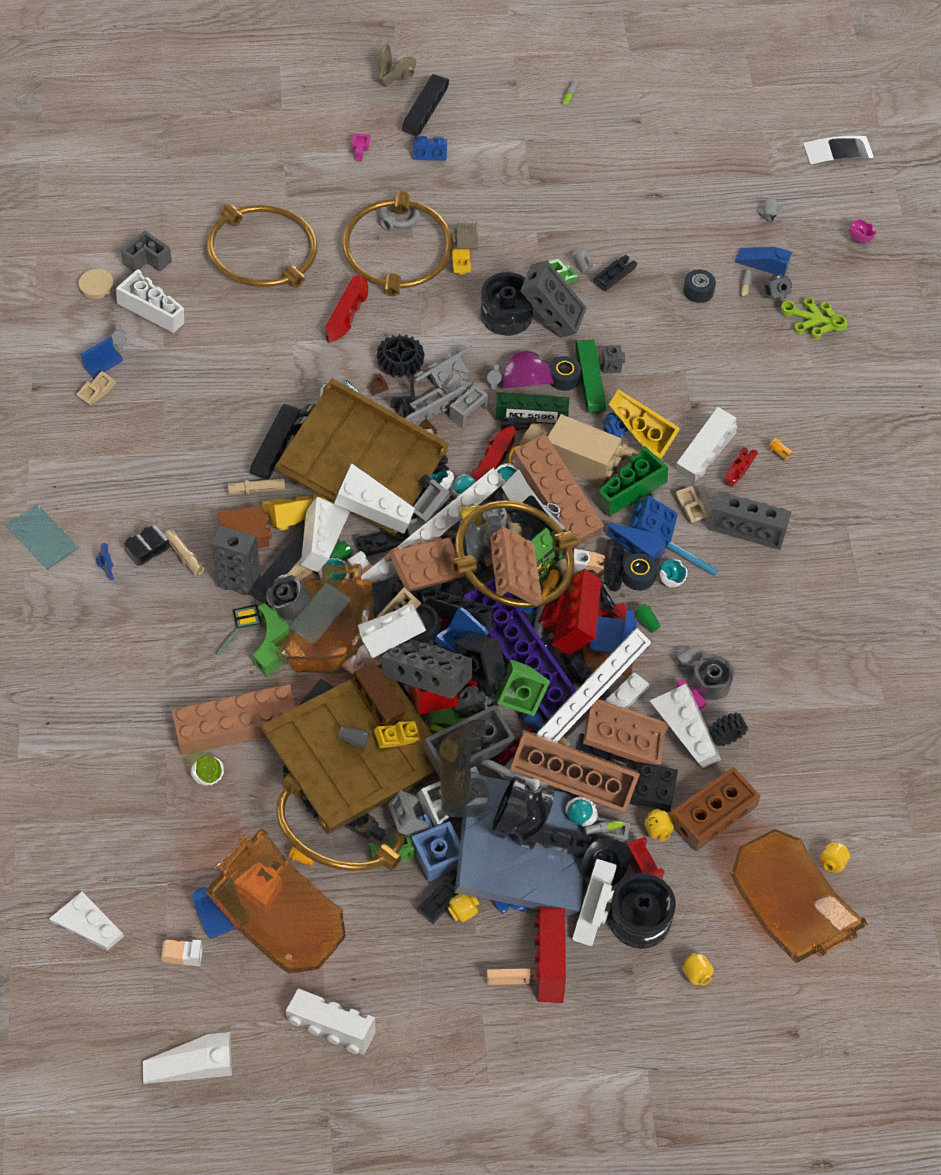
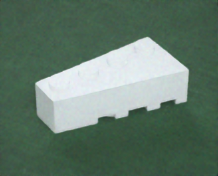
[677,407,737,482]
[335,463,415,534]
[301,497,350,572]

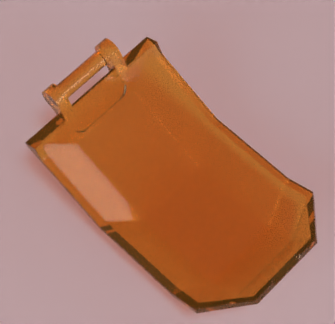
[276,564,380,673]
[205,828,346,974]
[731,829,868,963]

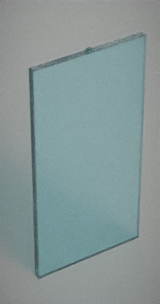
[289,582,351,644]

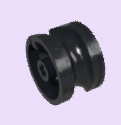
[480,272,533,336]
[491,776,554,850]
[609,873,676,949]

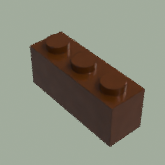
[351,662,407,726]

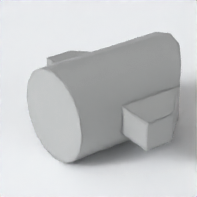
[759,199,783,223]
[573,248,593,273]
[111,325,127,350]
[487,364,503,390]
[678,646,702,670]

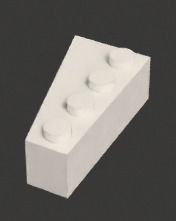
[116,269,184,333]
[650,684,721,768]
[286,989,376,1055]

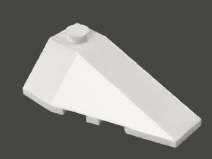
[143,1032,232,1084]

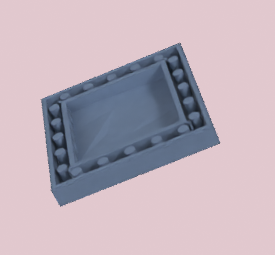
[455,773,585,917]

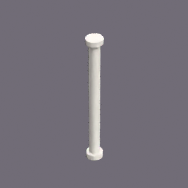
[480,759,540,791]

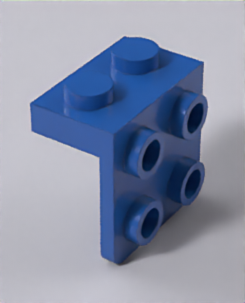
[629,496,677,544]
[434,607,488,653]
[590,610,637,654]
[191,878,247,939]

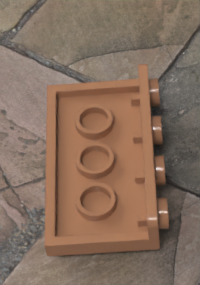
[490,527,542,607]
[384,537,465,592]
[583,699,668,766]

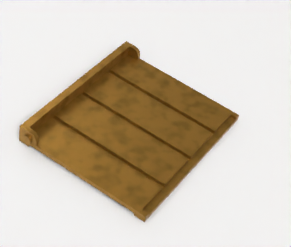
[275,378,450,536]
[261,663,438,835]

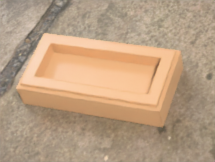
[487,968,531,985]

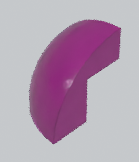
[503,350,554,389]

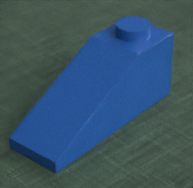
[735,247,792,276]
[607,523,666,562]

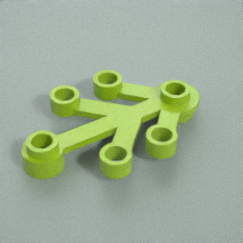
[780,297,847,339]

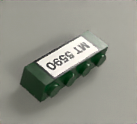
[495,392,570,424]

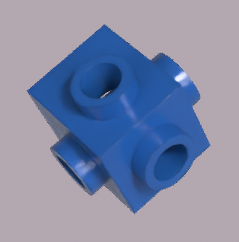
[601,411,629,438]

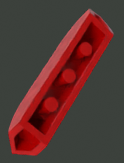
[325,275,369,343]
[470,426,516,482]

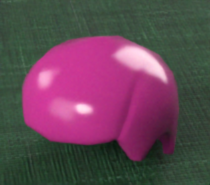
[849,219,877,244]

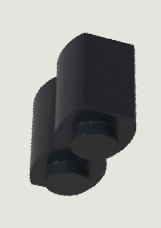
[124,525,170,566]

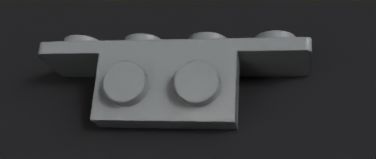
[413,345,473,389]
[405,386,467,425]

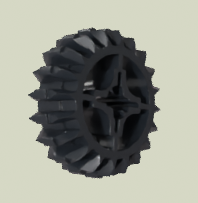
[376,333,425,378]

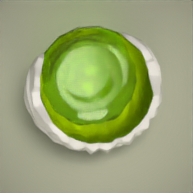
[191,755,224,786]

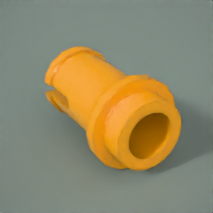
[769,439,793,461]
[289,846,315,868]

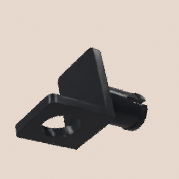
[390,380,415,418]

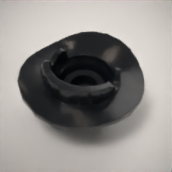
[581,838,630,886]

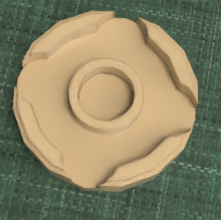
[79,269,114,299]

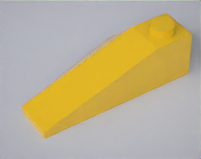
[608,389,680,459]
[261,494,334,530]

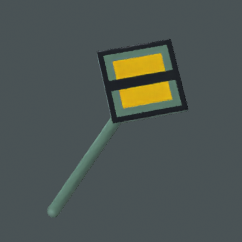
[216,605,261,655]

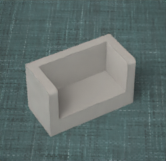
[450,385,488,428]
[413,479,451,523]
[388,790,429,837]

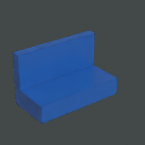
[80,337,123,379]

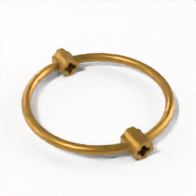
[342,191,453,296]
[207,204,318,288]
[451,501,578,608]
[276,772,405,871]

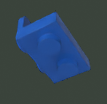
[413,136,447,161]

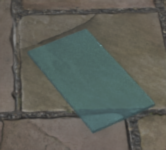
[6,504,79,570]

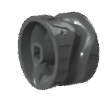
[459,516,502,576]

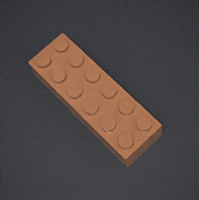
[510,434,604,546]
[172,684,296,756]
[509,730,640,813]

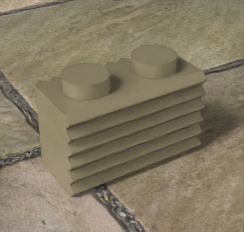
[454,222,478,249]

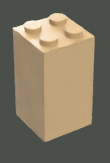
[548,414,623,487]

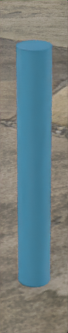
[666,541,718,576]

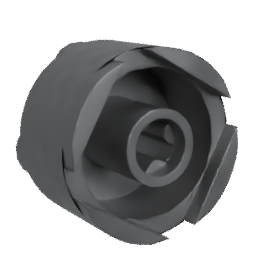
[266,574,311,620]
[692,654,734,700]

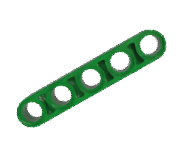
[576,339,606,413]

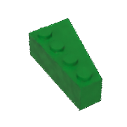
[598,446,668,517]

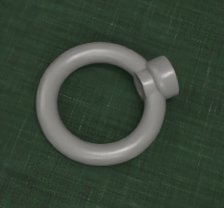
[379,196,420,231]

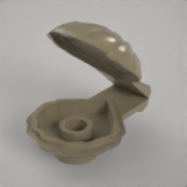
[377,44,416,87]

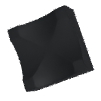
[630,762,678,812]

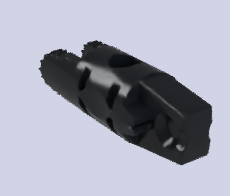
[567,657,611,700]

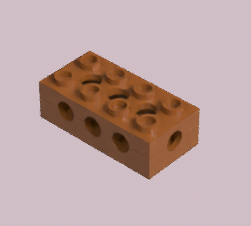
[670,767,761,851]

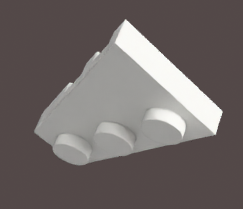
[49,892,124,951]

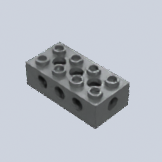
[520,260,587,338]
[708,491,792,550]
[211,525,261,596]
[382,639,472,699]

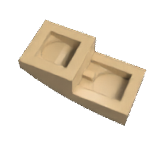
[76,371,117,405]
[674,486,709,523]

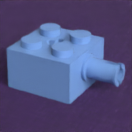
[412,814,460,882]

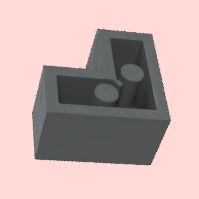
[120,231,172,272]

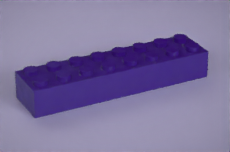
[464,577,576,721]

